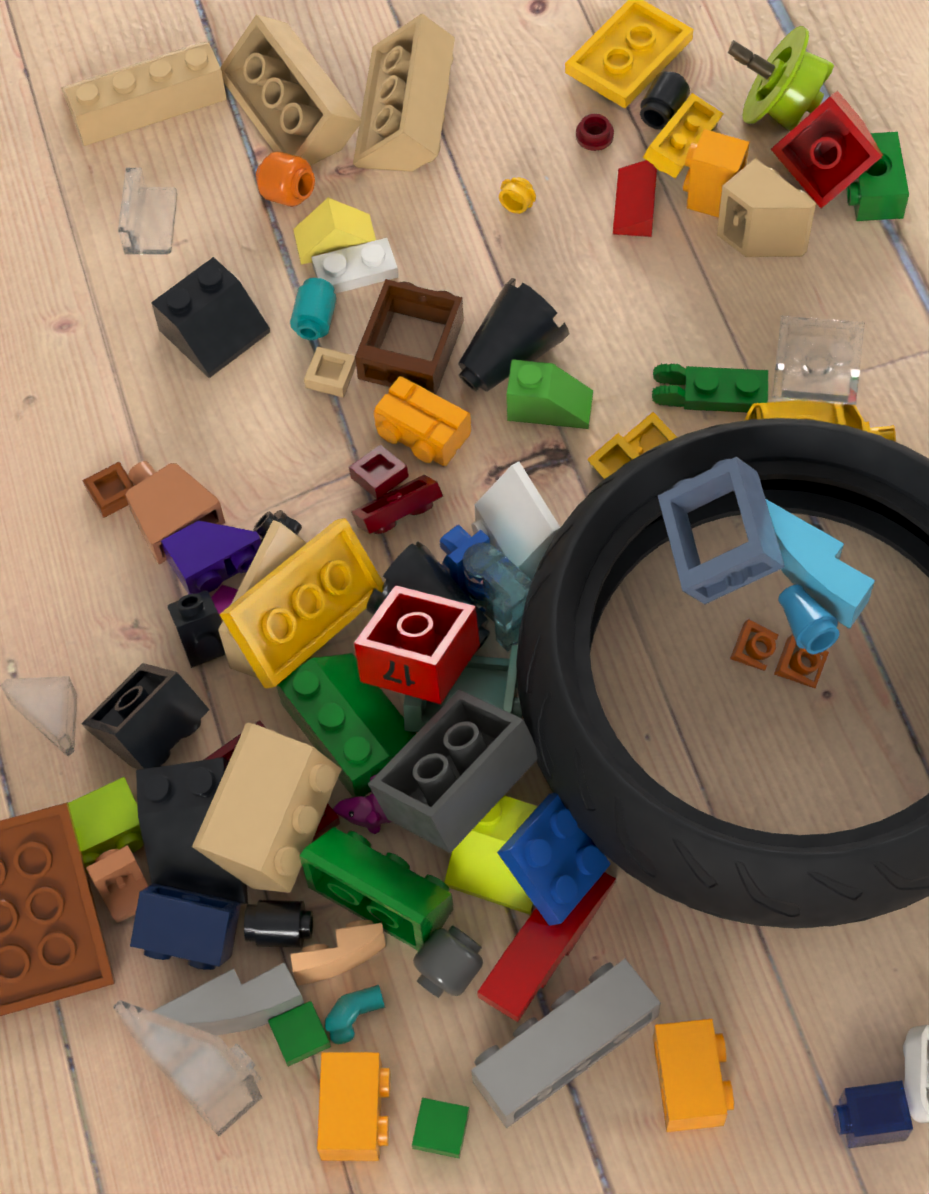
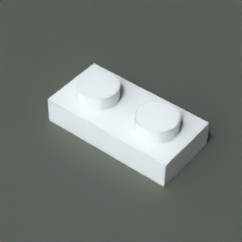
[311,238,399,294]

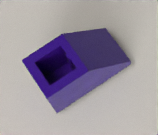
[161,520,262,594]

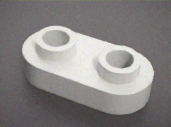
[902,1025,929,1123]

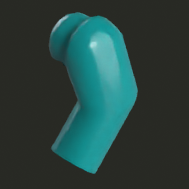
[325,985,385,1045]

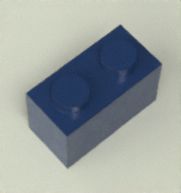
[130,883,241,970]

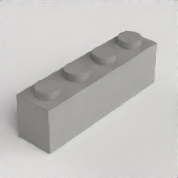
[471,958,661,1128]

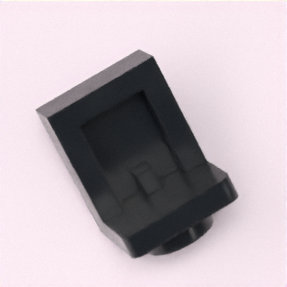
[168,591,226,668]

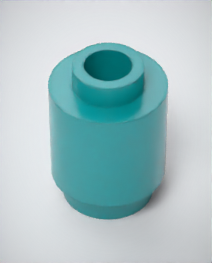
[290,278,337,340]

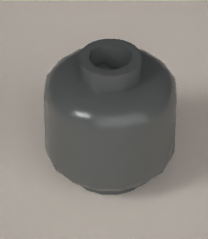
[413,925,483,998]

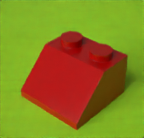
[770,91,883,209]

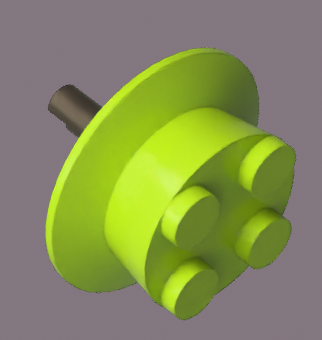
[728,26,834,131]

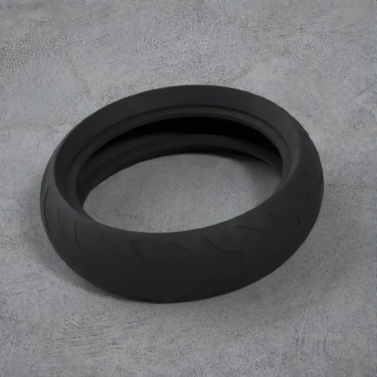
[516,418,929,929]

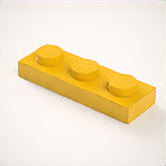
[643,93,724,179]

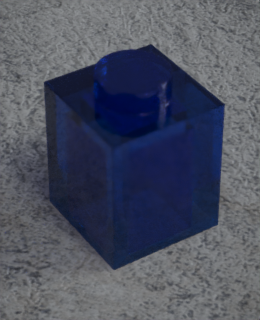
[833,1080,913,1149]

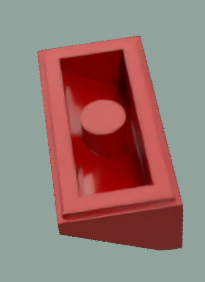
[613,160,657,237]

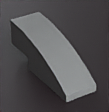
[148,962,304,1037]

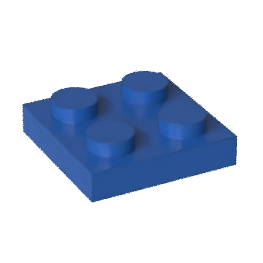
[497,793,611,926]

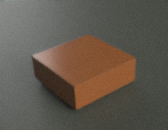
[82,462,134,518]

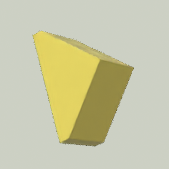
[293,197,376,265]

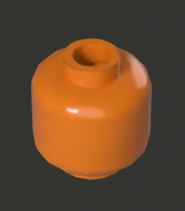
[256,151,315,207]

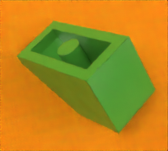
[506,359,593,429]

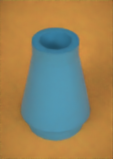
[778,584,840,654]

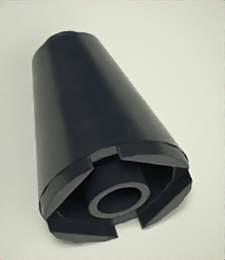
[458,278,569,391]
[367,541,490,653]

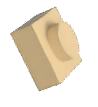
[304,346,356,398]

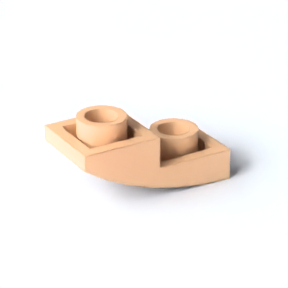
[291,920,386,986]

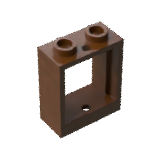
[355,279,464,394]

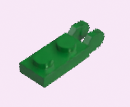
[652,363,768,413]

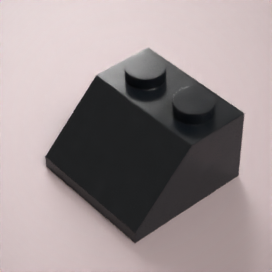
[151,257,270,378]
[81,663,210,769]

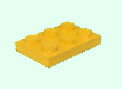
[565,0,694,109]

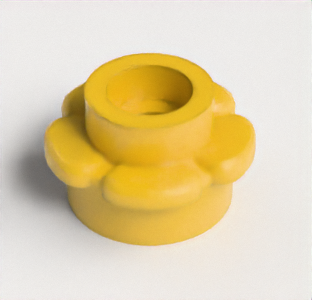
[499,177,536,214]

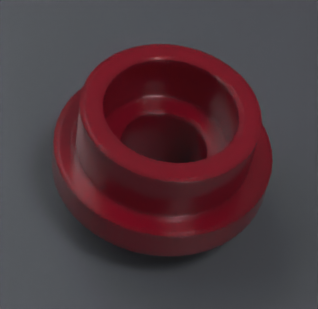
[576,114,614,151]

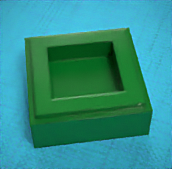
[268,1001,331,1067]
[412,1098,470,1159]

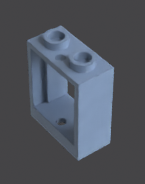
[658,457,785,604]

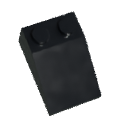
[136,757,248,905]

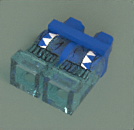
[439,525,532,652]

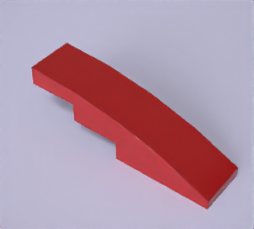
[477,872,616,1022]

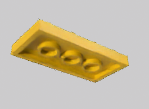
[219,518,384,688]

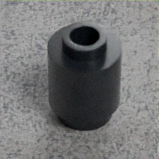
[640,72,690,129]
[244,900,313,948]

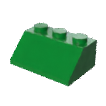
[277,653,416,797]
[299,827,453,951]

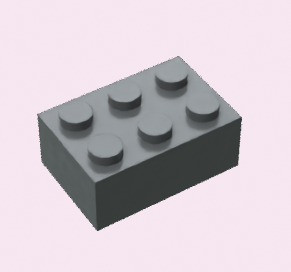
[368,690,537,853]

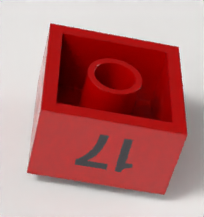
[354,585,480,704]

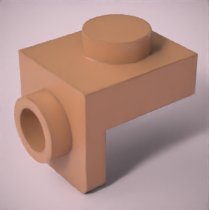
[86,845,149,923]

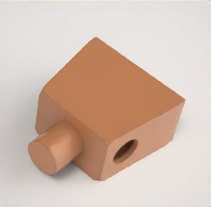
[125,461,225,565]

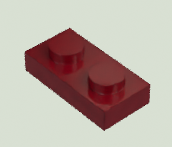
[351,475,444,534]

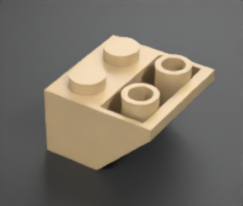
[717,158,816,257]

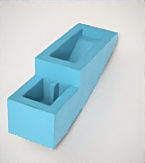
[766,499,875,629]

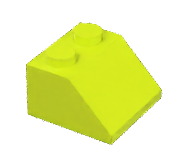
[444,795,538,915]

